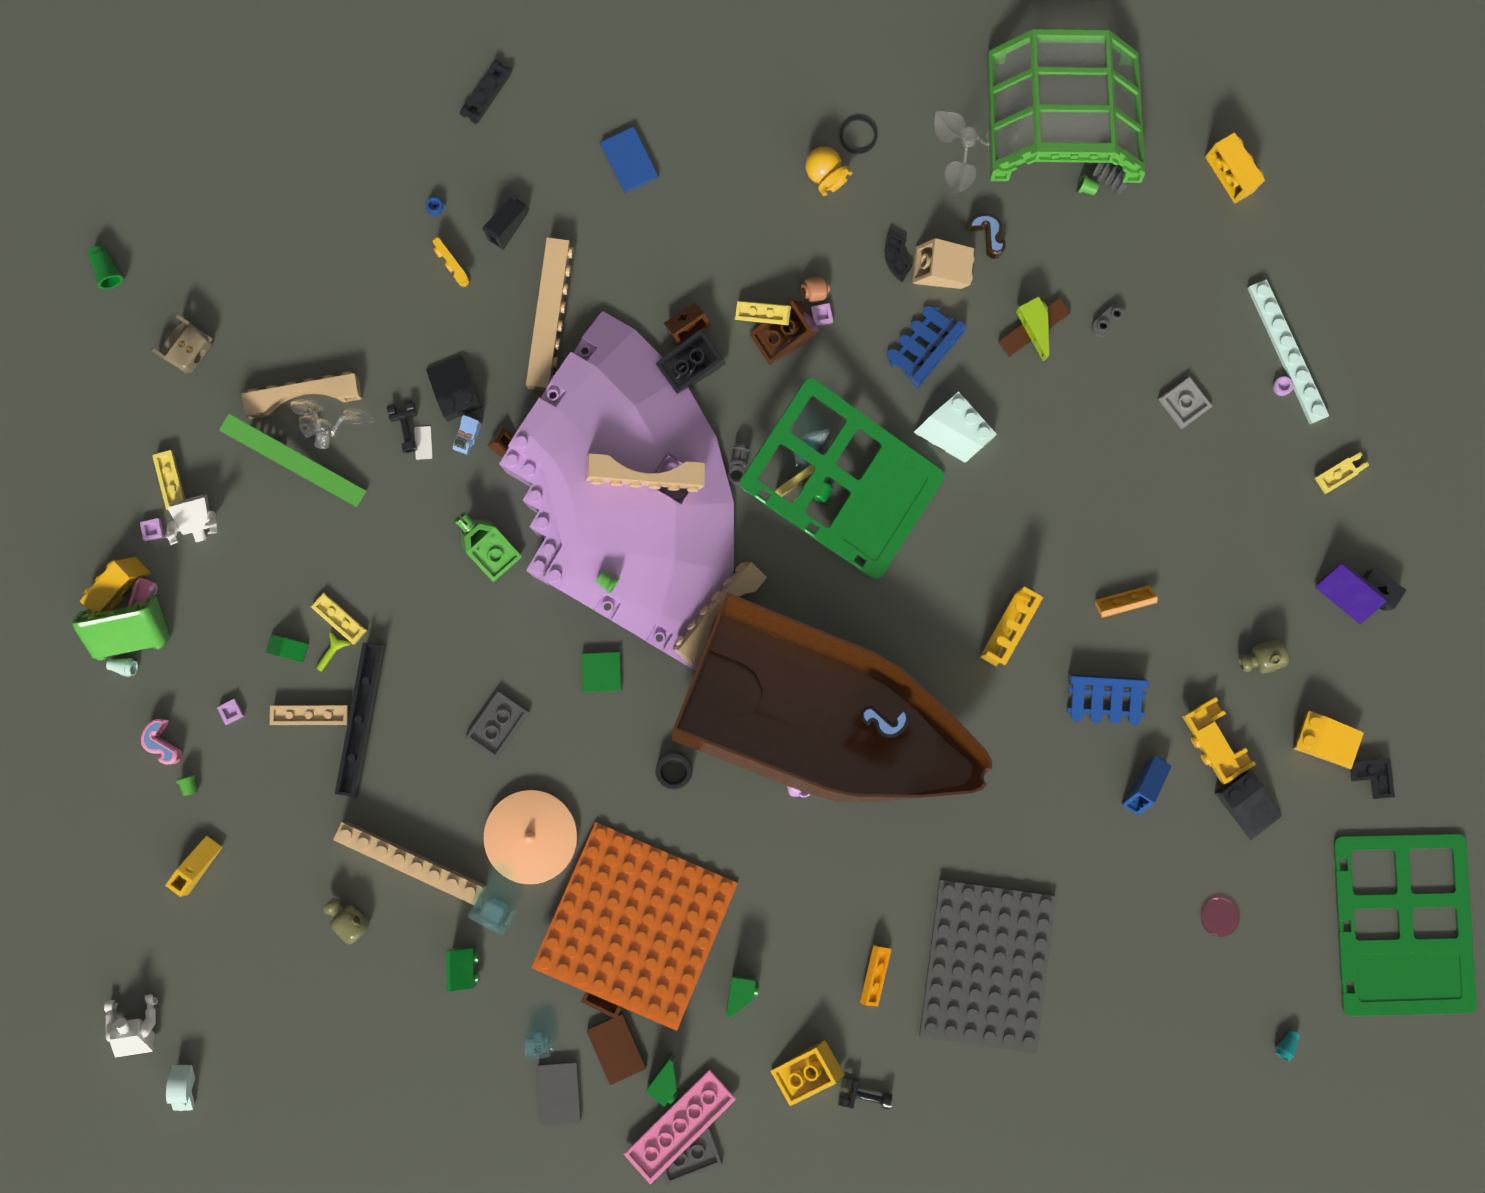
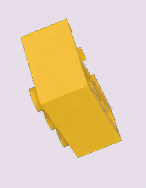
[80,557,151,613]

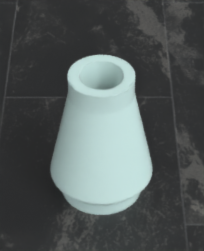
[106,658,138,677]

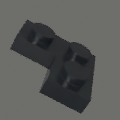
[1350,758,1395,799]

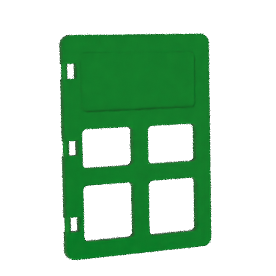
[739,378,945,579]
[1333,834,1477,1016]

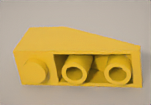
[165,836,223,897]

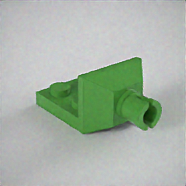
[454,511,522,582]

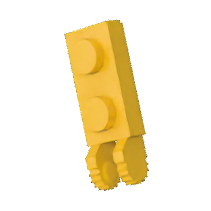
[432,238,470,287]

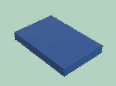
[600,127,658,193]

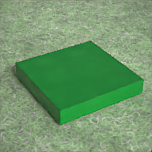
[581,652,621,692]

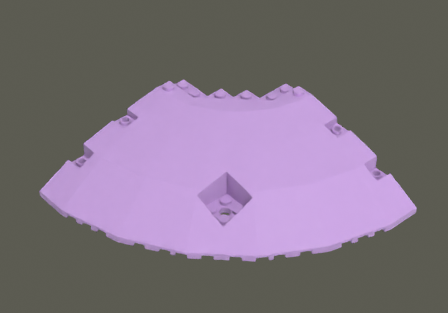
[499,311,734,671]

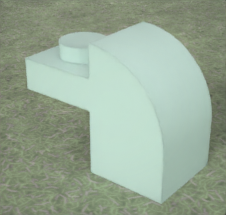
[166,1065,195,1111]

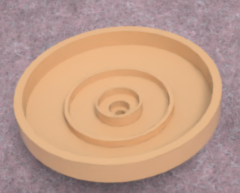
[484,790,578,884]

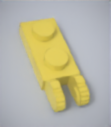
[1315,452,1369,494]

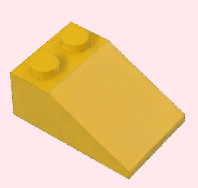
[1293,711,1364,769]
[771,1040,845,1106]

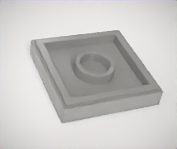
[1158,376,1212,429]

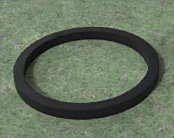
[840,117,877,154]

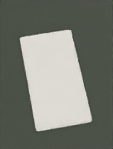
[414,426,432,460]

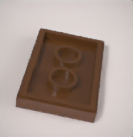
[586,1013,646,1085]

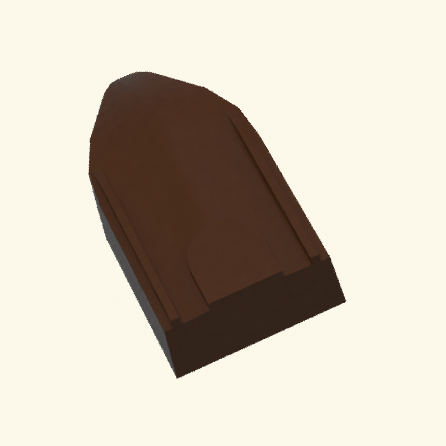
[672,592,992,802]

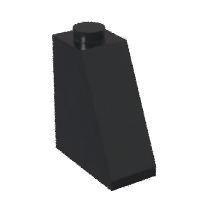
[482,198,528,250]

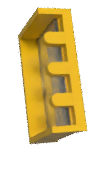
[980,587,1043,666]

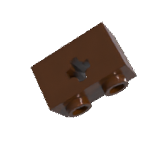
[664,302,711,345]

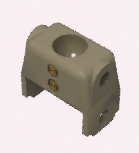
[151,314,213,375]

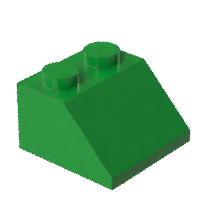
[446,946,480,992]
[726,972,759,1018]
[645,1053,678,1107]

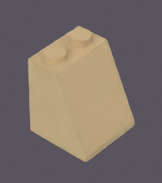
[912,238,975,289]

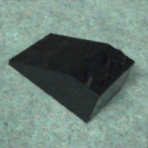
[656,329,726,394]
[426,355,482,422]
[1215,770,1282,840]

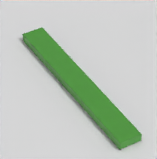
[219,414,367,507]

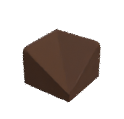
[487,428,513,457]

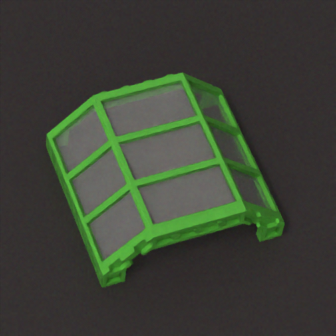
[986,28,1146,183]

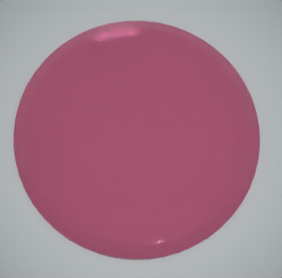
[1201,897,1240,937]

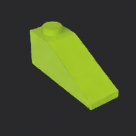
[1016,297,1049,361]

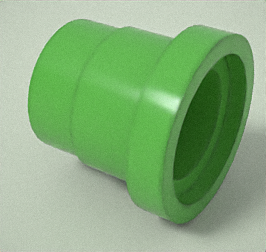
[1076,174,1099,195]
[596,570,620,594]
[176,774,198,796]

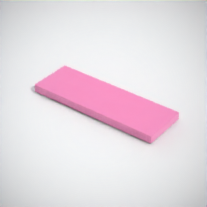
[624,1069,737,1184]

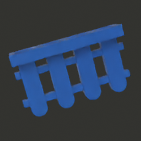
[887,306,966,388]
[1067,674,1149,725]

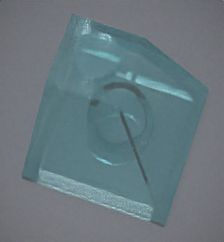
[792,429,830,468]

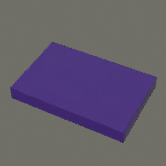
[1315,561,1388,624]

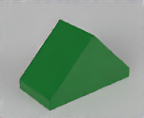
[266,634,309,663]

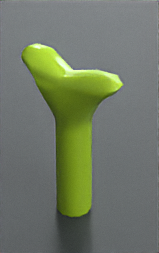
[315,632,351,672]

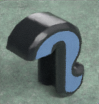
[861,706,909,738]

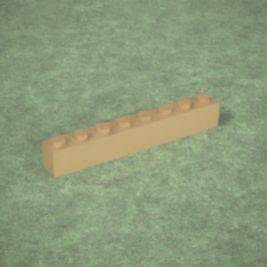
[526,238,574,391]
[333,821,486,905]

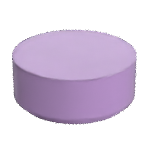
[1273,376,1293,396]

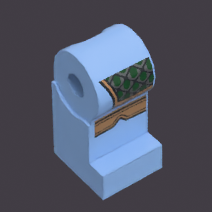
[453,415,482,455]

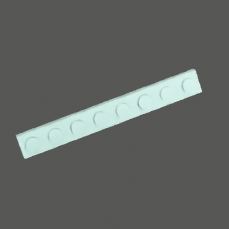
[1247,279,1329,424]

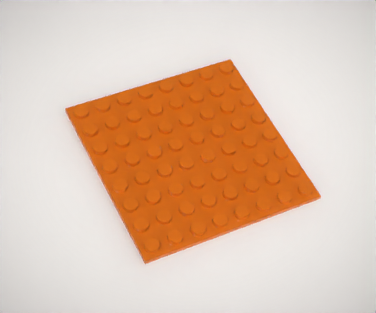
[531,822,738,1031]

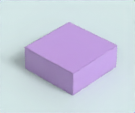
[811,303,833,326]
[140,518,164,542]
[217,699,245,725]

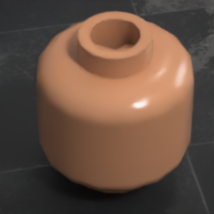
[800,276,830,303]

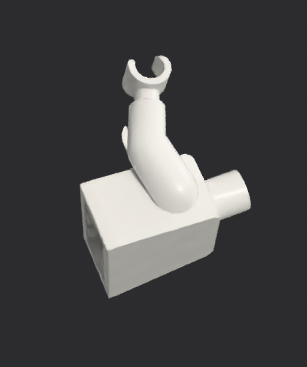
[165,494,218,545]
[104,994,158,1057]

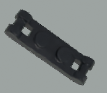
[460,60,512,125]

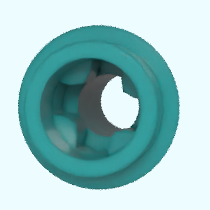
[1275,1030,1300,1061]

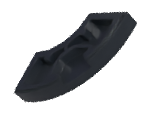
[884,230,913,282]

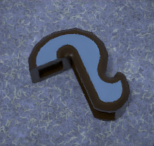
[966,213,1006,259]

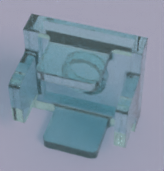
[467,893,517,935]

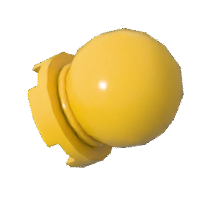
[805,146,852,196]

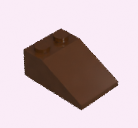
[750,300,821,365]

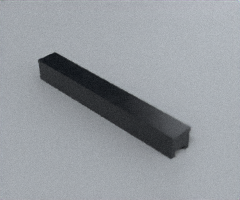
[335,642,386,798]

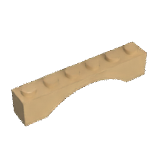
[241,372,362,419]
[585,453,705,492]
[673,562,767,665]

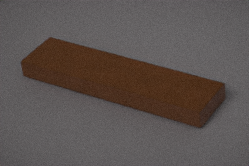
[998,298,1071,357]

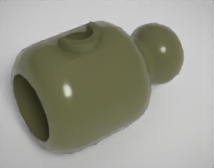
[1238,638,1290,674]
[323,898,369,944]

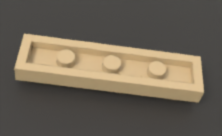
[270,705,349,725]

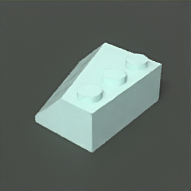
[914,392,997,463]

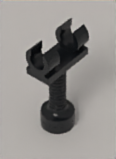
[387,400,418,453]
[838,1077,893,1110]

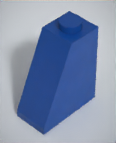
[1122,756,1172,815]

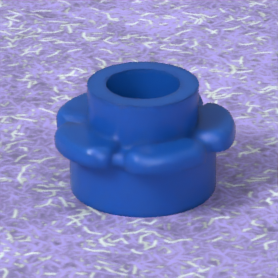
[426,197,444,216]

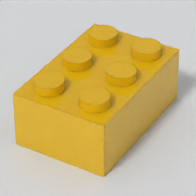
[1205,133,1265,204]

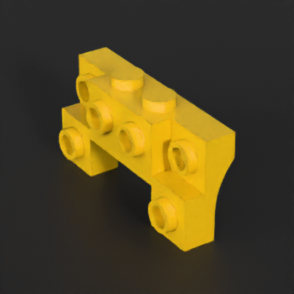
[1182,697,1256,784]

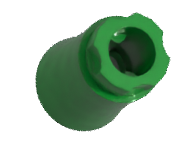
[88,245,124,290]

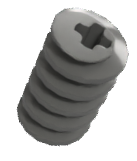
[1093,163,1130,195]

